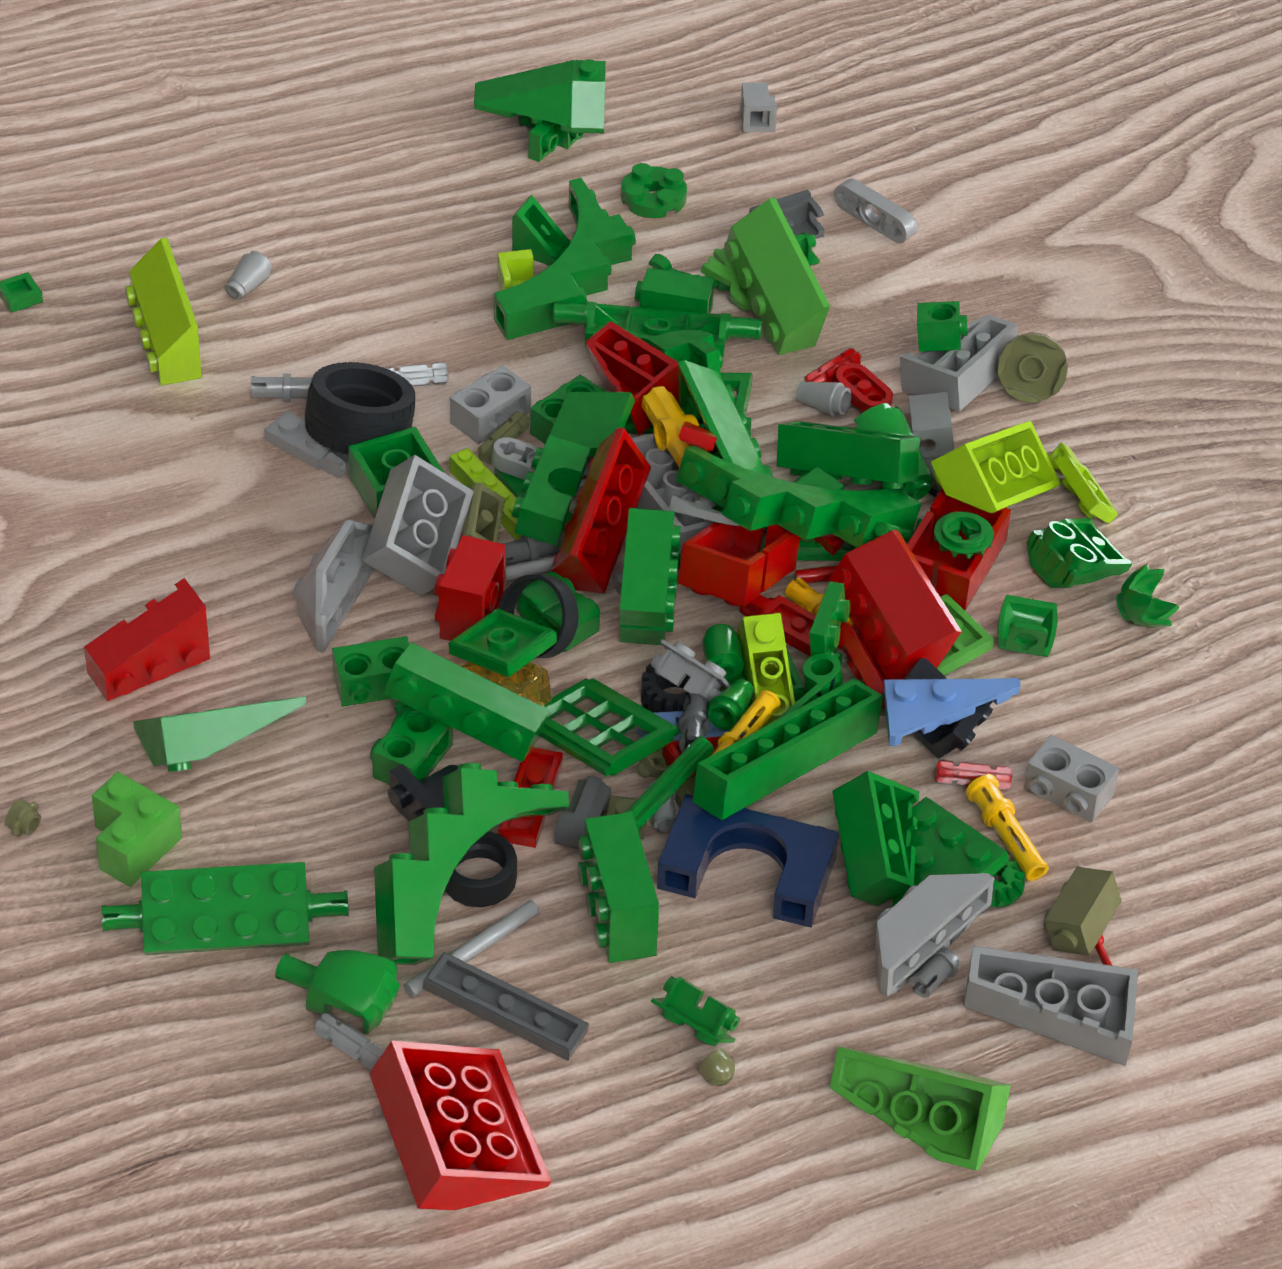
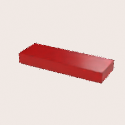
[497,747,563,848]

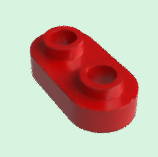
[835,363,893,413]

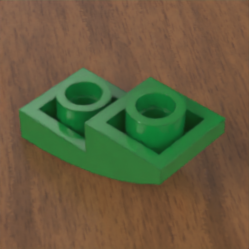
[528,121,585,162]

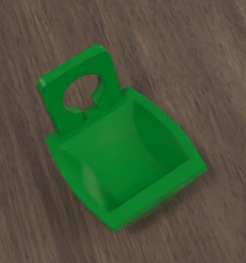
[998,595,1058,657]

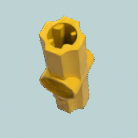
[641,386,708,468]

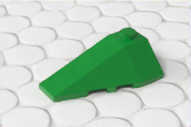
[474,59,606,134]

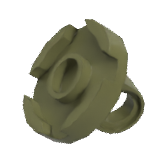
[997,332,1068,403]

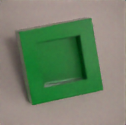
[0,272,43,313]

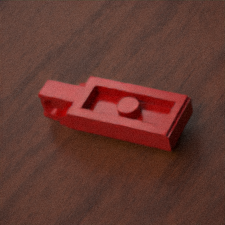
[739,595,816,657]

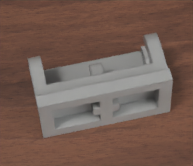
[909,392,954,458]

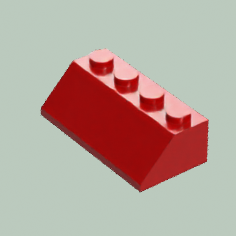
[552,428,651,594]
[828,530,962,680]

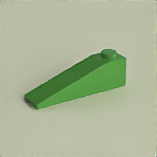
[830,1047,1011,1170]

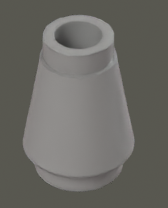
[225,251,272,300]
[796,381,851,417]

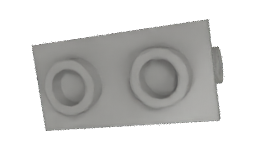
[651,639,730,703]

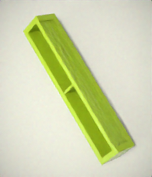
[449,448,522,540]

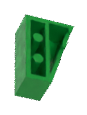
[832,771,919,906]

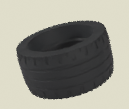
[305,362,415,455]

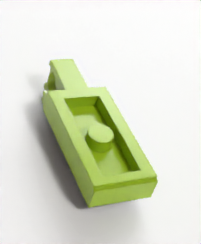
[1047,442,1118,524]

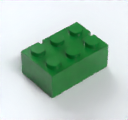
[620,508,681,645]
[578,812,659,963]

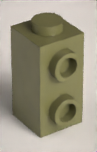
[1044,867,1122,956]

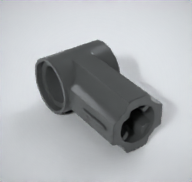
[554,776,611,849]

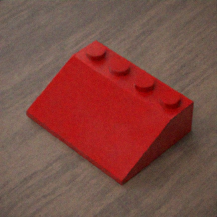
[369,1040,551,1211]

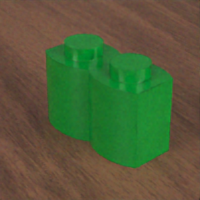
[516,571,600,652]

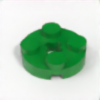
[621,163,687,218]

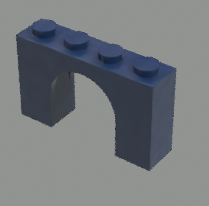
[657,794,839,928]

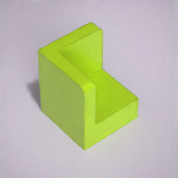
[497,249,533,291]

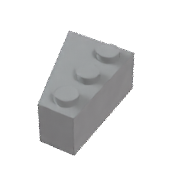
[900,314,1018,412]

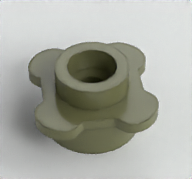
[636,746,669,778]

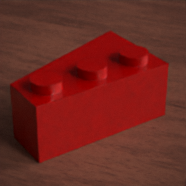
[585,321,679,435]
[84,578,210,701]

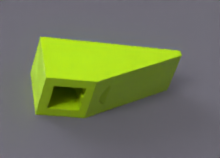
[737,613,795,727]

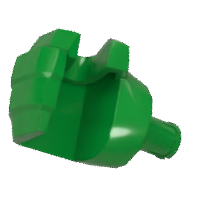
[275,950,400,1035]

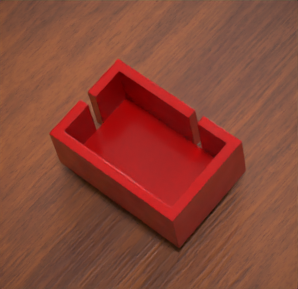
[907,488,1011,611]
[678,522,800,606]

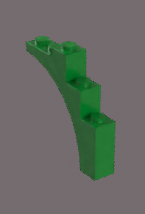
[494,178,636,340]
[676,446,922,548]
[374,763,569,965]

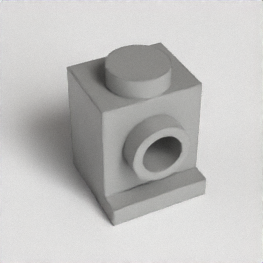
[740,82,777,132]

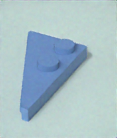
[883,678,1021,746]

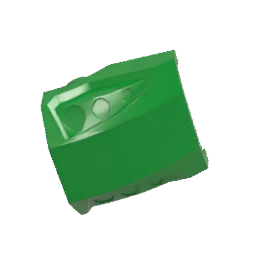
[1026,518,1133,588]

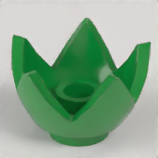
[1116,563,1179,628]

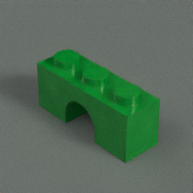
[512,435,591,546]

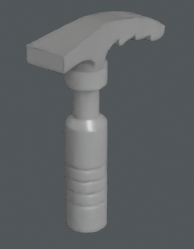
[669,495,739,526]

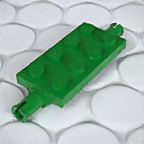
[553,301,762,358]
[102,862,349,955]

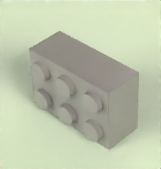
[362,455,474,596]

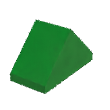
[512,195,570,266]

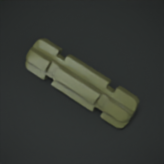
[478,411,530,464]

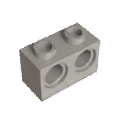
[450,365,531,444]
[1024,735,1119,822]

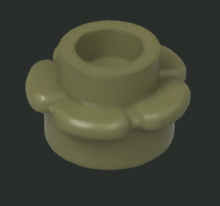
[5,799,41,837]

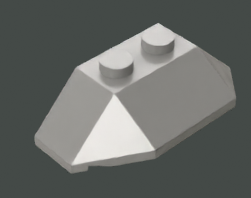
[294,519,375,653]
[875,873,994,997]

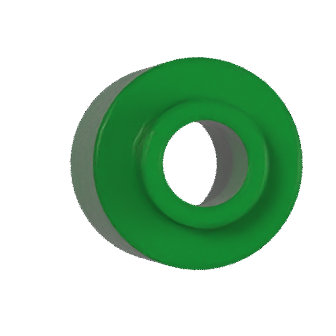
[702,624,744,680]

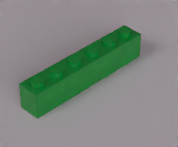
[693,678,883,820]

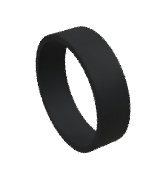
[498,574,579,658]

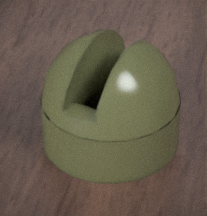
[698,1048,735,1086]

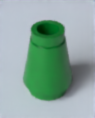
[708,679,754,730]

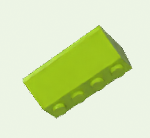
[125,237,202,386]
[931,420,1062,514]

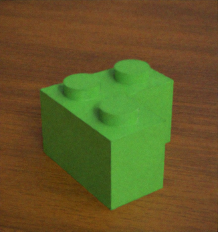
[91,771,182,887]

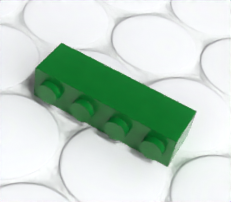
[777,421,920,489]
[383,642,550,762]

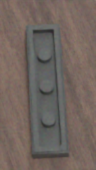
[423,952,589,1061]

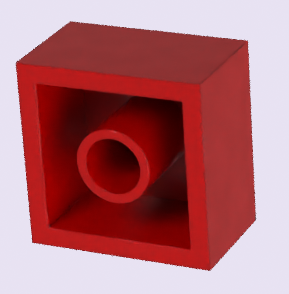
[434,535,506,641]

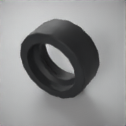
[444,831,517,908]

